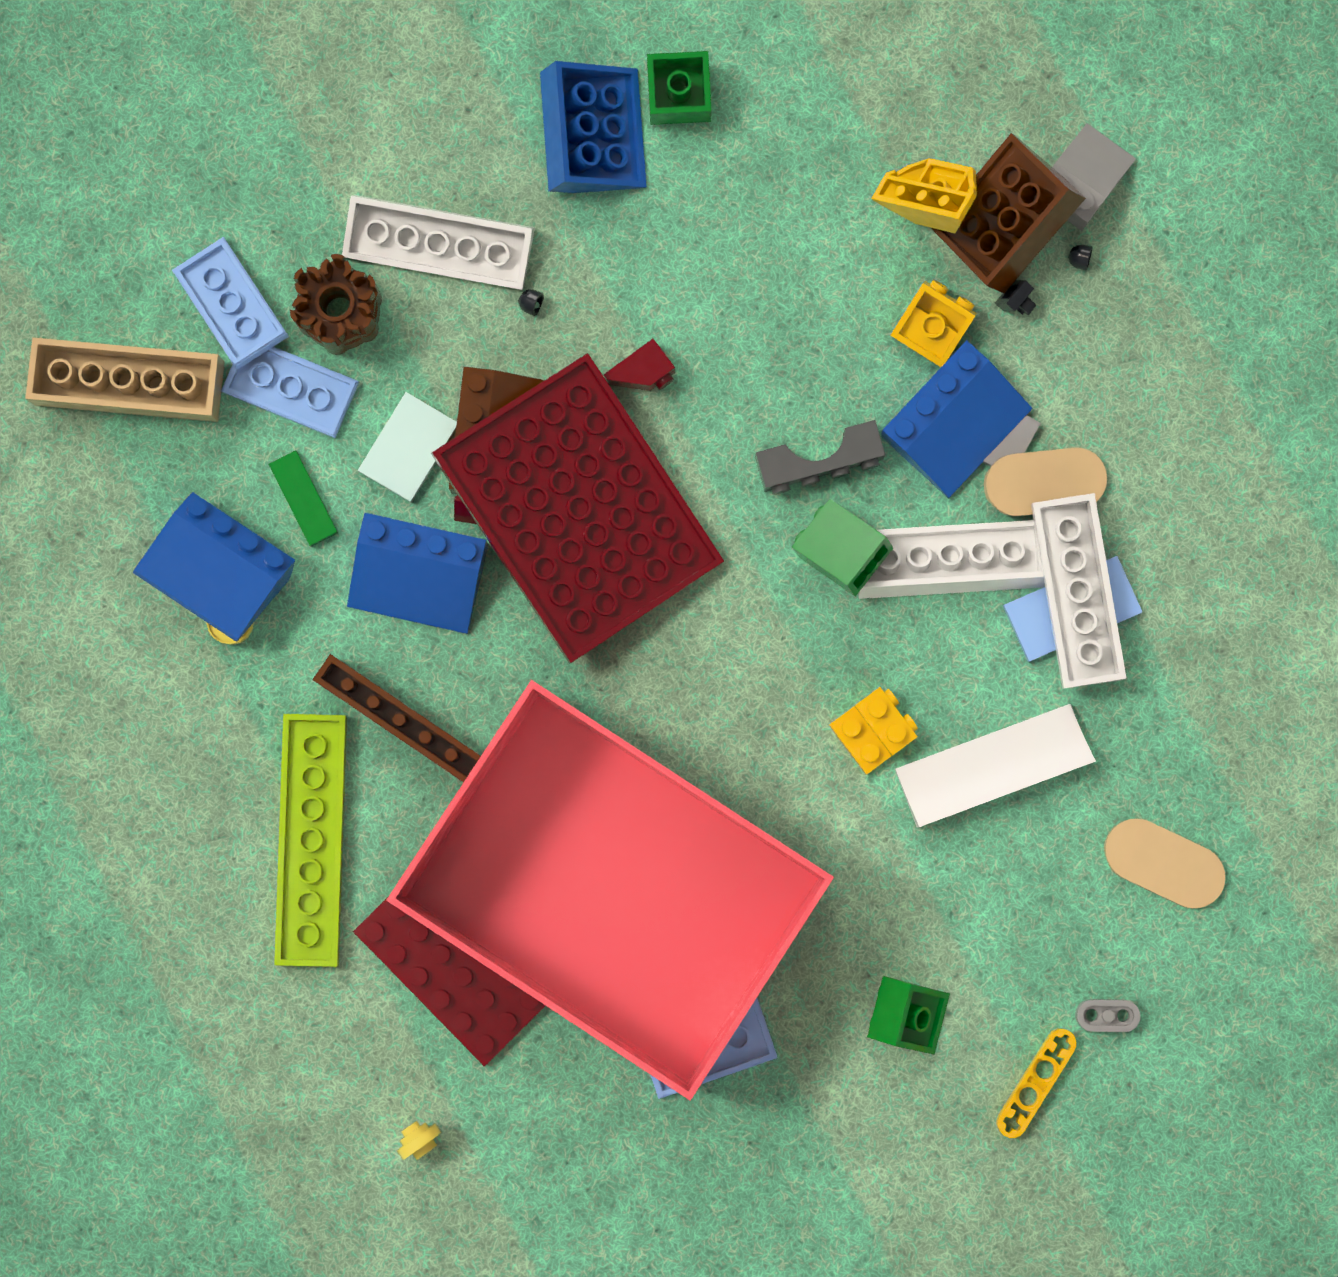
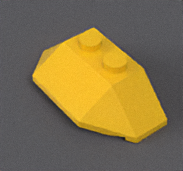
[871,158,977,233]

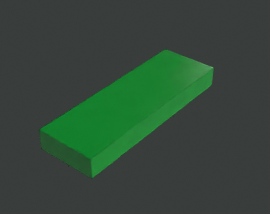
[268,450,338,547]

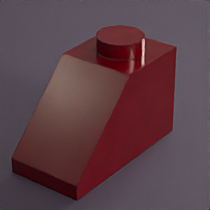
[603,338,675,391]

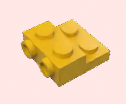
[890,279,978,367]
[829,687,918,775]

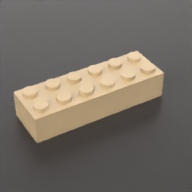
[25,337,225,422]

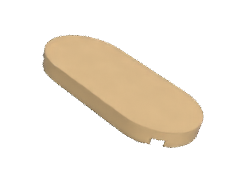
[984,448,1107,516]
[1104,819,1225,908]

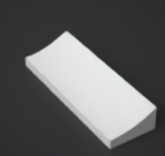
[342,195,535,290]
[1031,493,1126,689]
[858,520,1045,599]
[895,704,1096,827]

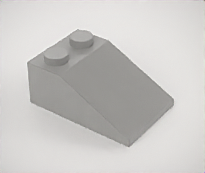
[1052,123,1136,231]

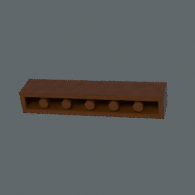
[312,654,481,783]

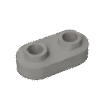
[1075,999,1140,1032]

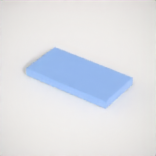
[172,237,289,370]
[221,347,359,438]
[1003,556,1142,662]
[651,998,778,1099]

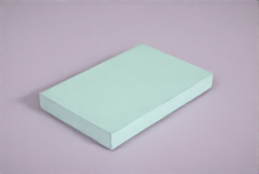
[358,392,457,503]

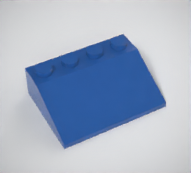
[540,61,647,193]
[881,340,1033,499]
[133,492,295,642]
[347,513,489,634]

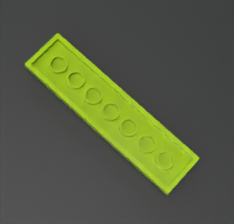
[274,714,347,967]

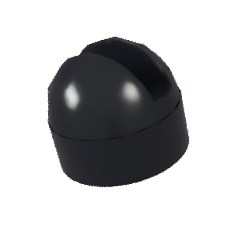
[1068,245,1093,271]
[518,289,544,316]

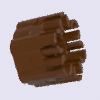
[290,254,382,355]

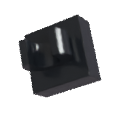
[995,280,1036,315]

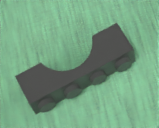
[755,420,885,495]

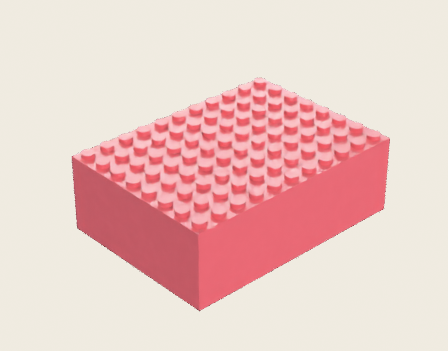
[386,680,834,1101]

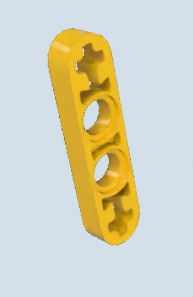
[996,1028,1076,1138]

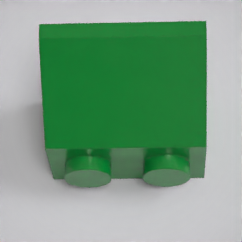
[867,976,950,1055]

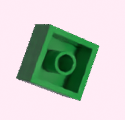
[647,51,712,125]

